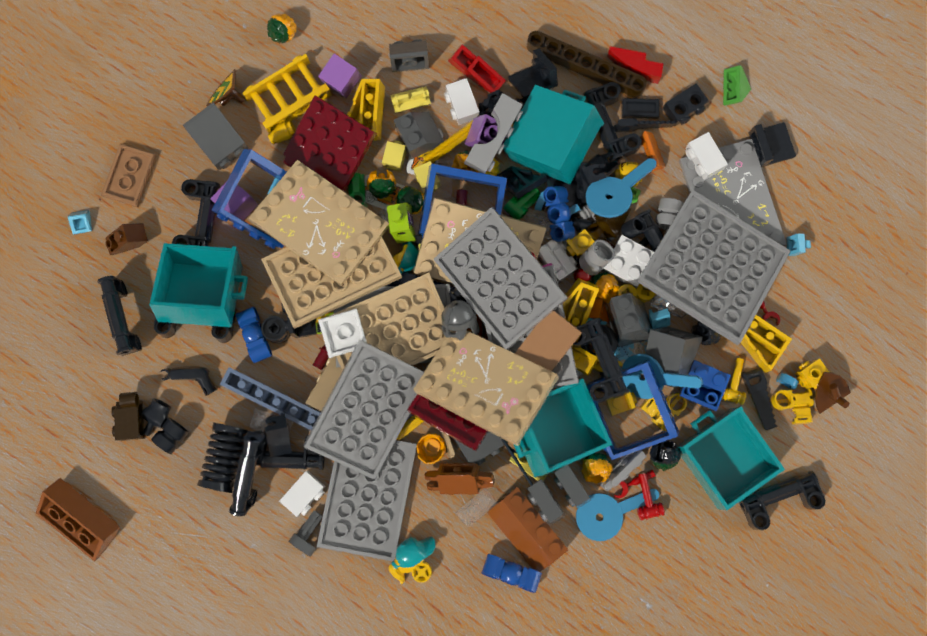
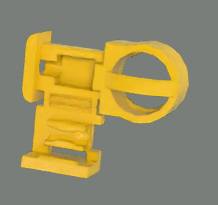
[771,389,814,425]
[639,393,687,431]

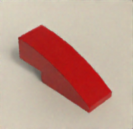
[448,44,506,93]
[607,46,664,84]

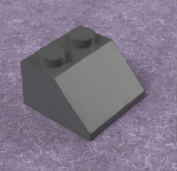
[389,39,429,72]
[394,112,444,159]

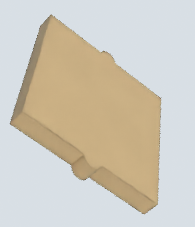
[440,431,455,458]

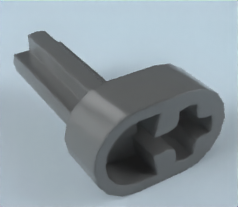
[288,510,323,557]

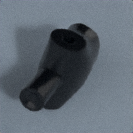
[141,399,171,436]

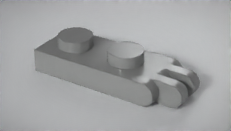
[600,450,647,491]

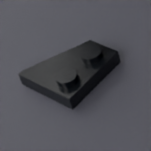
[496,166,548,199]

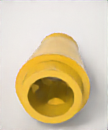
[268,121,296,145]

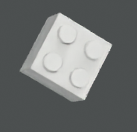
[602,235,654,288]

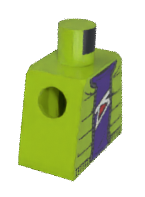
[387,203,416,244]

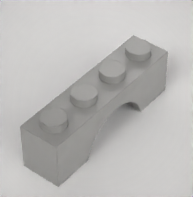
[464,93,523,174]

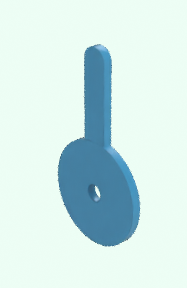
[586,158,656,218]
[622,353,703,399]
[576,489,659,541]

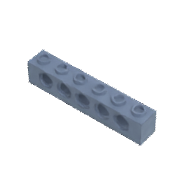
[220,367,321,430]

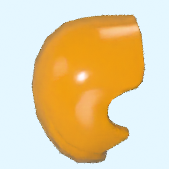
[416,433,446,464]

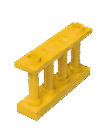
[243,53,332,134]

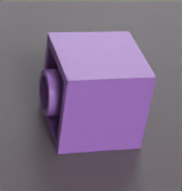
[318,54,361,99]
[465,114,506,148]
[211,181,258,220]

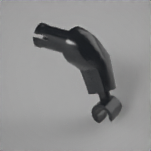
[161,366,217,396]

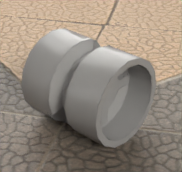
[655,198,684,230]
[579,240,615,275]

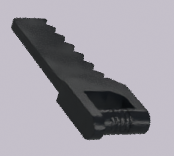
[614,118,675,132]
[741,368,778,430]

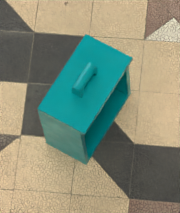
[503,85,604,184]
[149,243,248,327]
[513,378,612,478]
[678,406,785,511]

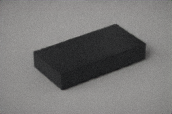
[621,98,659,119]

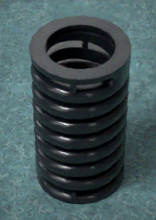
[197,422,248,493]

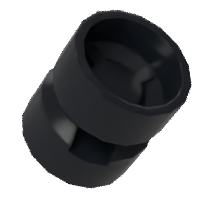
[261,316,290,344]
[151,417,189,455]

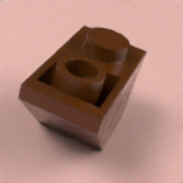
[105,223,148,255]

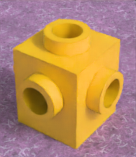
[795,358,829,389]

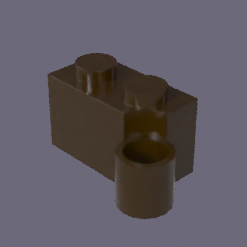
[587,195,631,241]
[111,392,144,441]

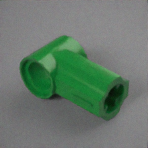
[348,173,367,207]
[503,188,540,220]

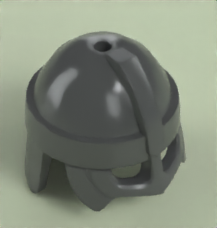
[441,300,480,340]

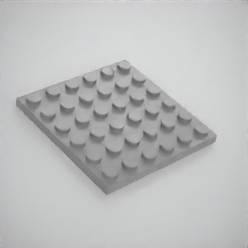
[637,189,790,345]

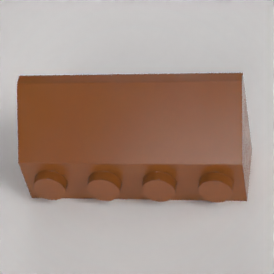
[36,478,120,562]
[487,487,568,572]

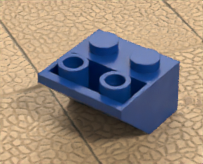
[680,360,731,411]

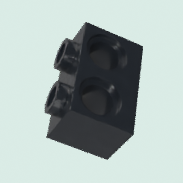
[662,83,709,127]

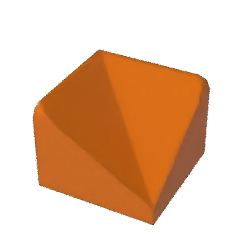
[588,299,609,323]

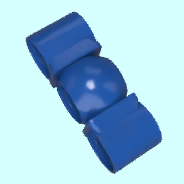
[543,186,575,242]
[236,306,272,363]
[481,554,542,593]

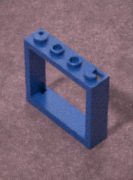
[212,149,287,249]
[418,164,507,238]
[586,359,679,460]

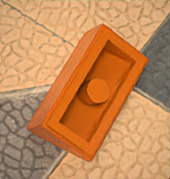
[641,131,665,172]

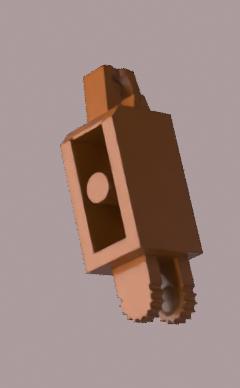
[424,463,495,495]

